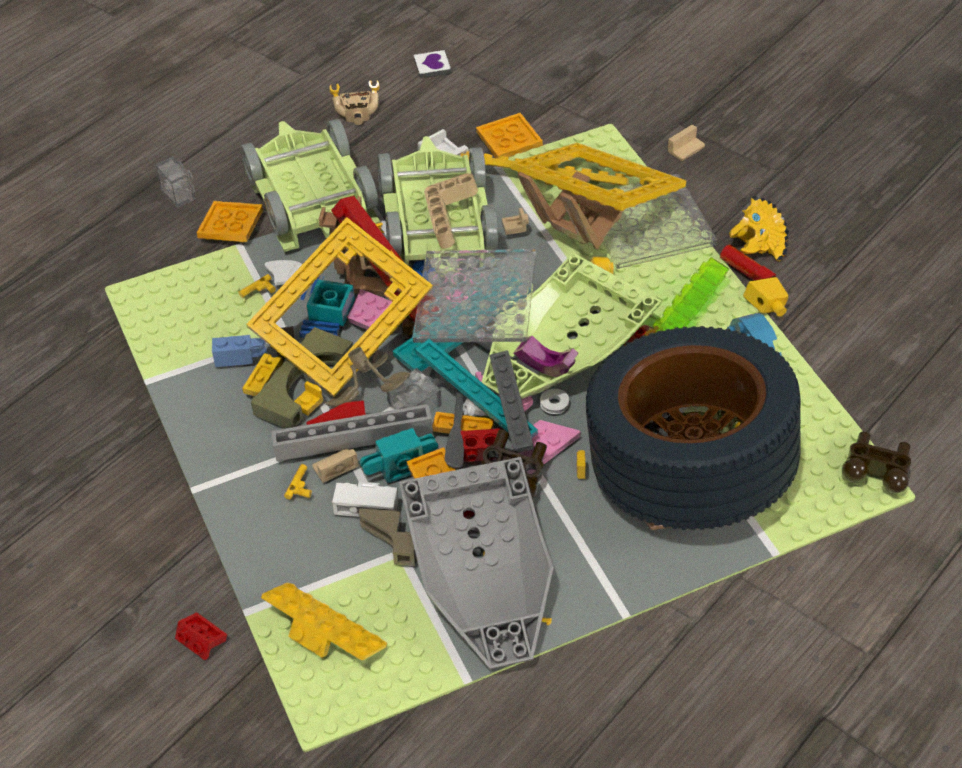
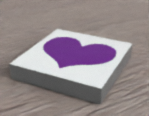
[414,50,451,78]

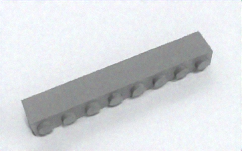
[271,404,433,461]

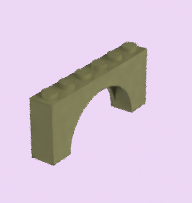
[251,327,353,429]

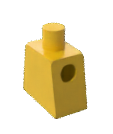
[743,277,789,317]

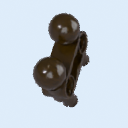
[481,430,547,500]
[842,431,911,494]

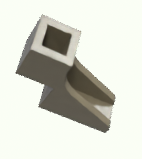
[359,508,416,566]

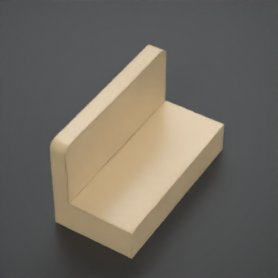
[668,125,705,161]
[312,449,358,483]

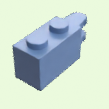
[212,335,267,367]

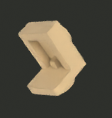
[502,208,529,235]

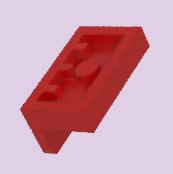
[175,612,227,660]

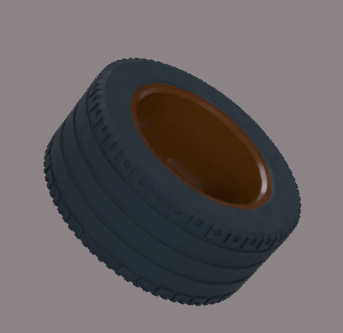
[586,326,801,530]

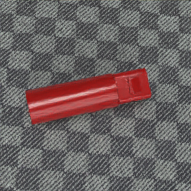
[720,245,776,281]

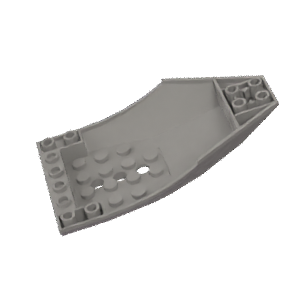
[399,457,554,669]

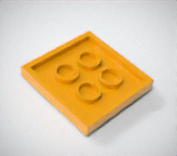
[476,113,543,159]
[197,201,263,242]

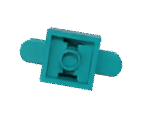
[360,428,439,483]

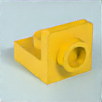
[294,381,323,415]

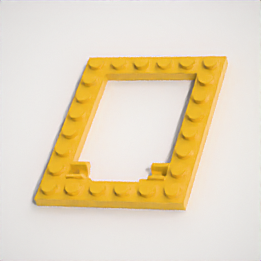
[511,143,686,211]
[246,217,433,397]

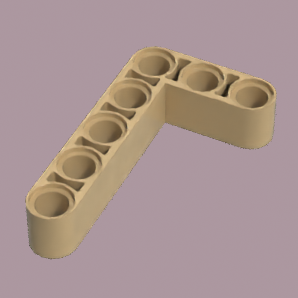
[424,173,478,248]

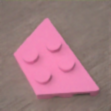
[347,289,392,330]
[512,420,581,474]

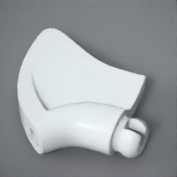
[265,260,302,285]

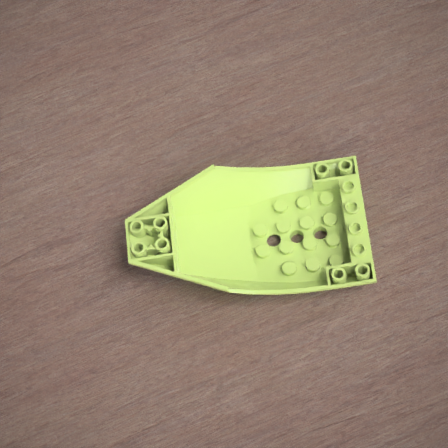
[482,253,662,399]

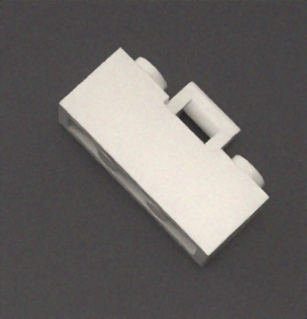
[332,481,398,517]

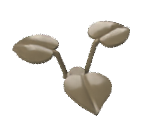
[325,347,411,407]

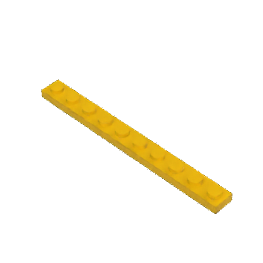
[460,151,629,186]

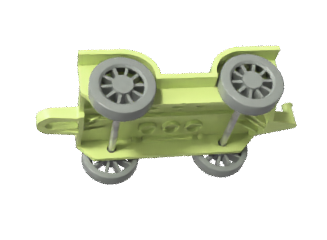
[240,119,380,252]
[377,136,498,277]

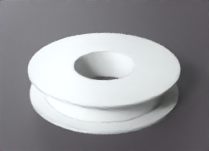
[540,388,569,414]

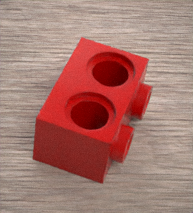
[460,428,500,462]

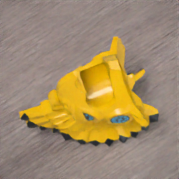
[729,196,789,262]

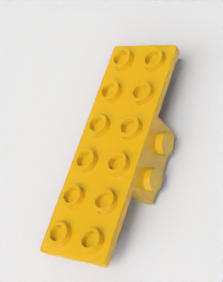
[261,582,387,660]

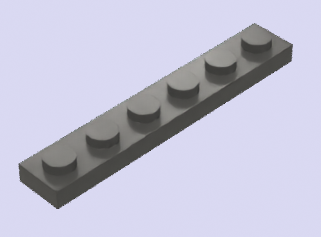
[489,350,534,453]

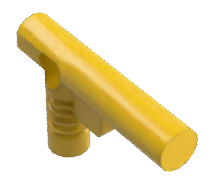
[238,274,276,298]
[284,464,312,500]

